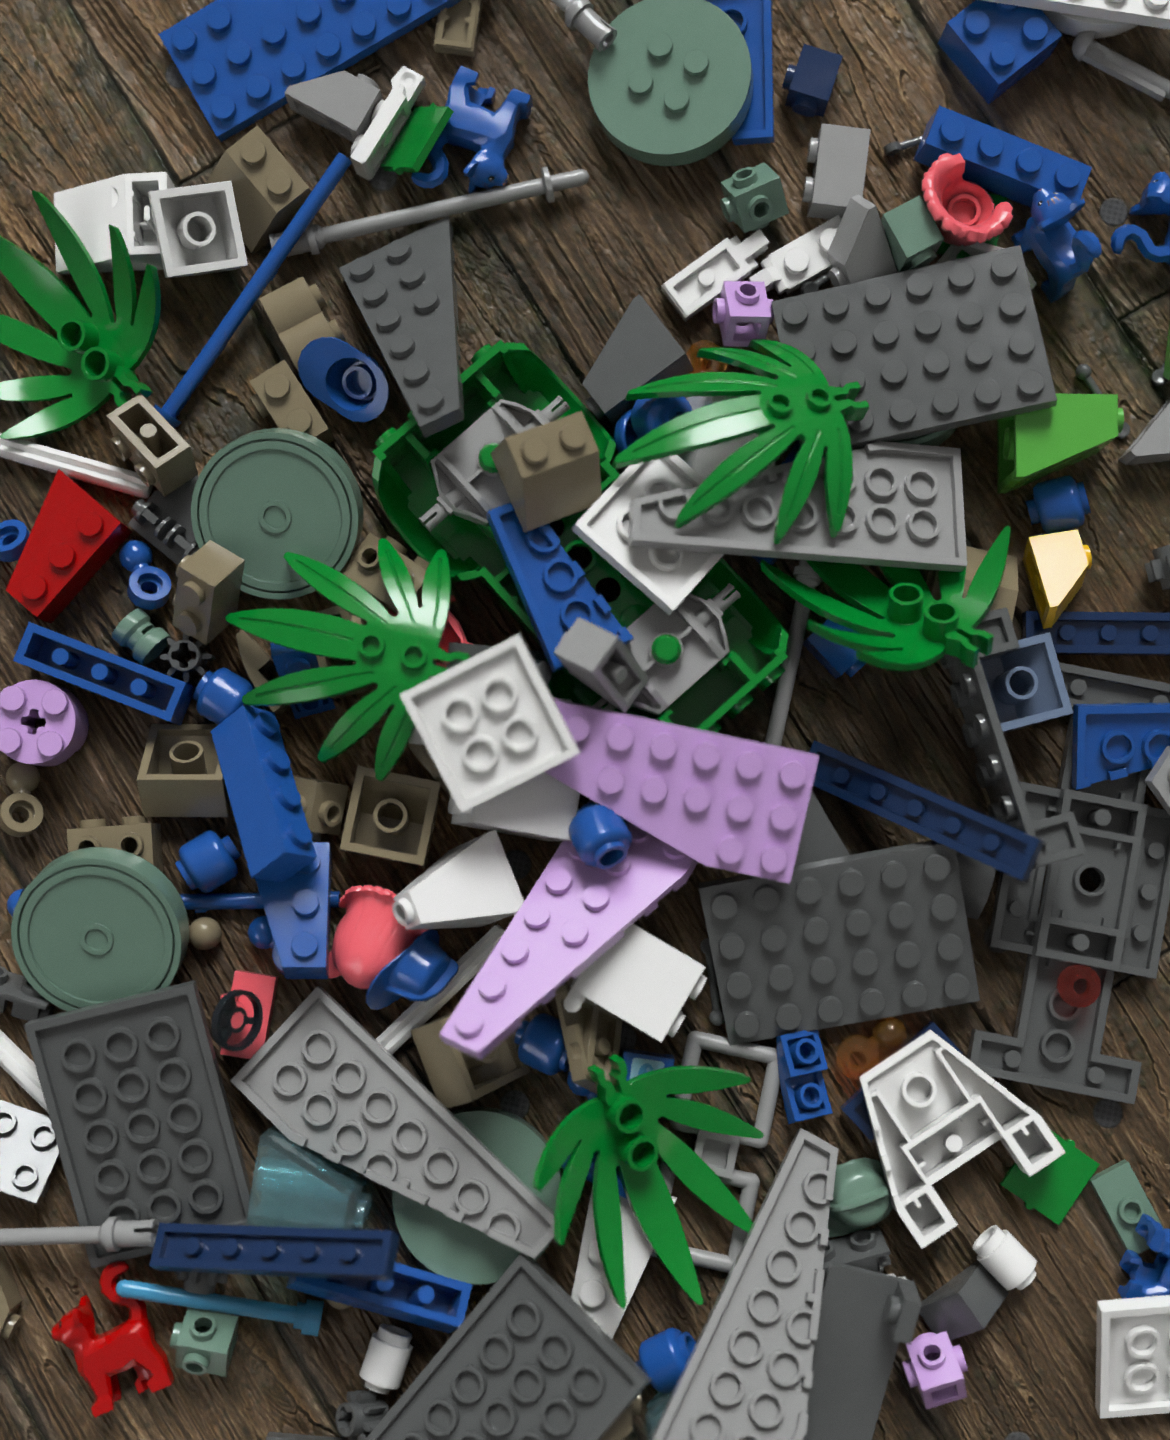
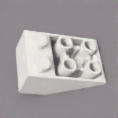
[54,172,176,274]

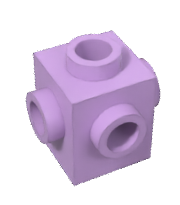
[712,281,774,347]
[902,1331,968,1410]

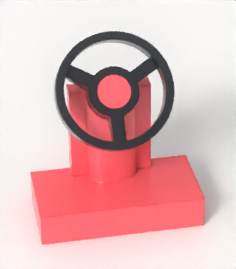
[211,970,279,1059]

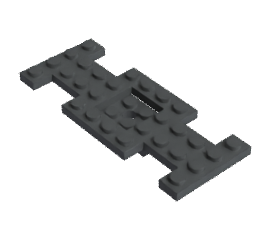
[967,662,1170,1105]

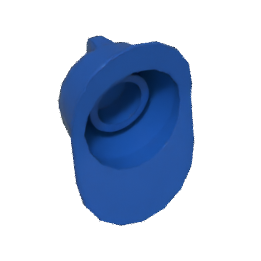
[298,337,389,422]
[366,929,459,1010]

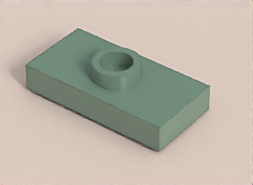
[1089,1159,1164,1254]

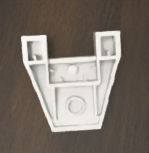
[859,1030,1066,1249]

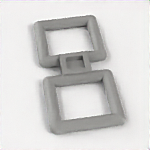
[651,1031,780,1273]

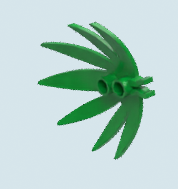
[0,190,161,440]
[613,339,869,545]
[761,526,1011,671]
[225,538,471,782]
[533,1054,764,1309]

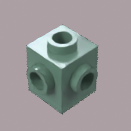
[720,162,789,233]
[170,1308,238,1377]

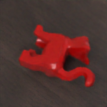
[51,1261,175,1418]

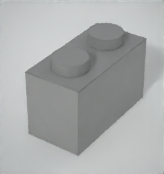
[802,123,871,220]

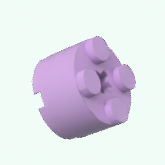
[0,680,89,767]

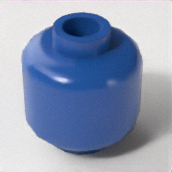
[631,397,692,439]
[1026,475,1091,534]
[193,668,258,725]
[568,803,632,869]
[175,830,241,893]
[514,1013,570,1076]
[636,1327,696,1394]

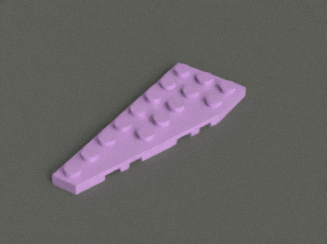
[544,698,819,884]
[440,799,698,1060]

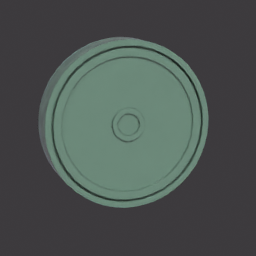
[588,0,754,166]
[191,428,364,600]
[11,847,189,1011]
[392,1107,562,1284]

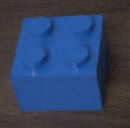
[938,0,1062,105]

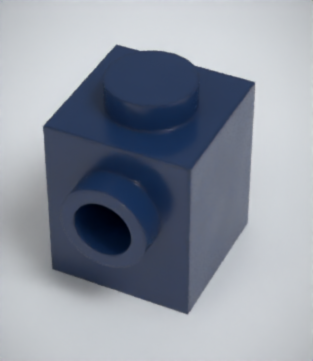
[782,44,843,117]

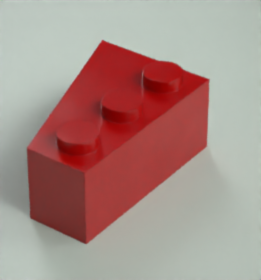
[6,469,133,624]

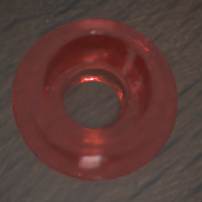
[1057,964,1101,1007]

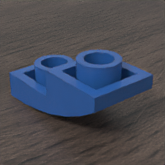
[776,1030,833,1124]

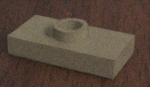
[433,0,483,57]

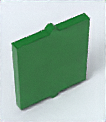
[380,103,454,175]
[1000,1130,1100,1225]

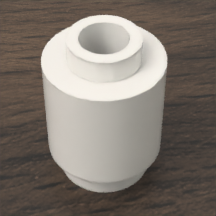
[972,1225,1037,1290]
[359,1324,413,1394]

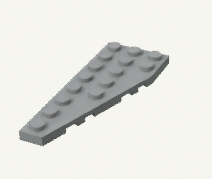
[629,441,967,572]
[230,986,555,1259]
[650,1128,838,1440]

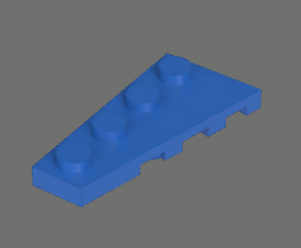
[705,0,775,145]
[486,502,634,672]
[1072,703,1170,790]

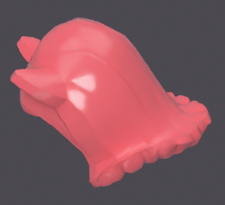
[921,153,1013,247]
[328,885,428,990]

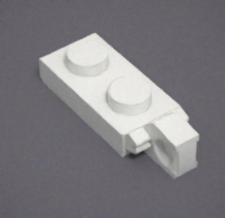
[350,66,426,181]
[749,215,841,295]
[661,229,769,322]

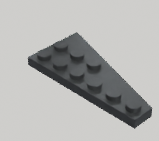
[339,216,464,438]

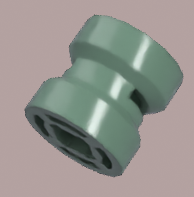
[111,608,171,666]

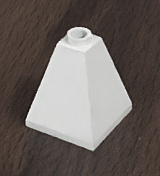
[393,829,524,930]

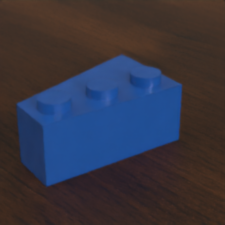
[255,842,332,979]

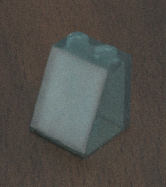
[246,1125,372,1229]

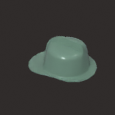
[827,1157,893,1237]

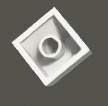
[148,181,248,278]

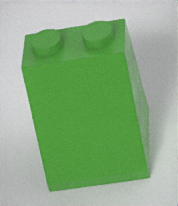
[997,393,1124,493]

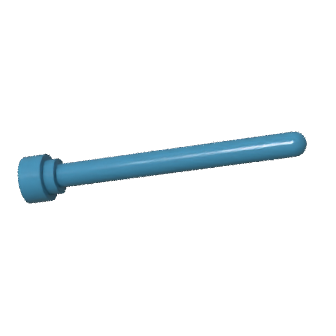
[116,1279,324,1337]

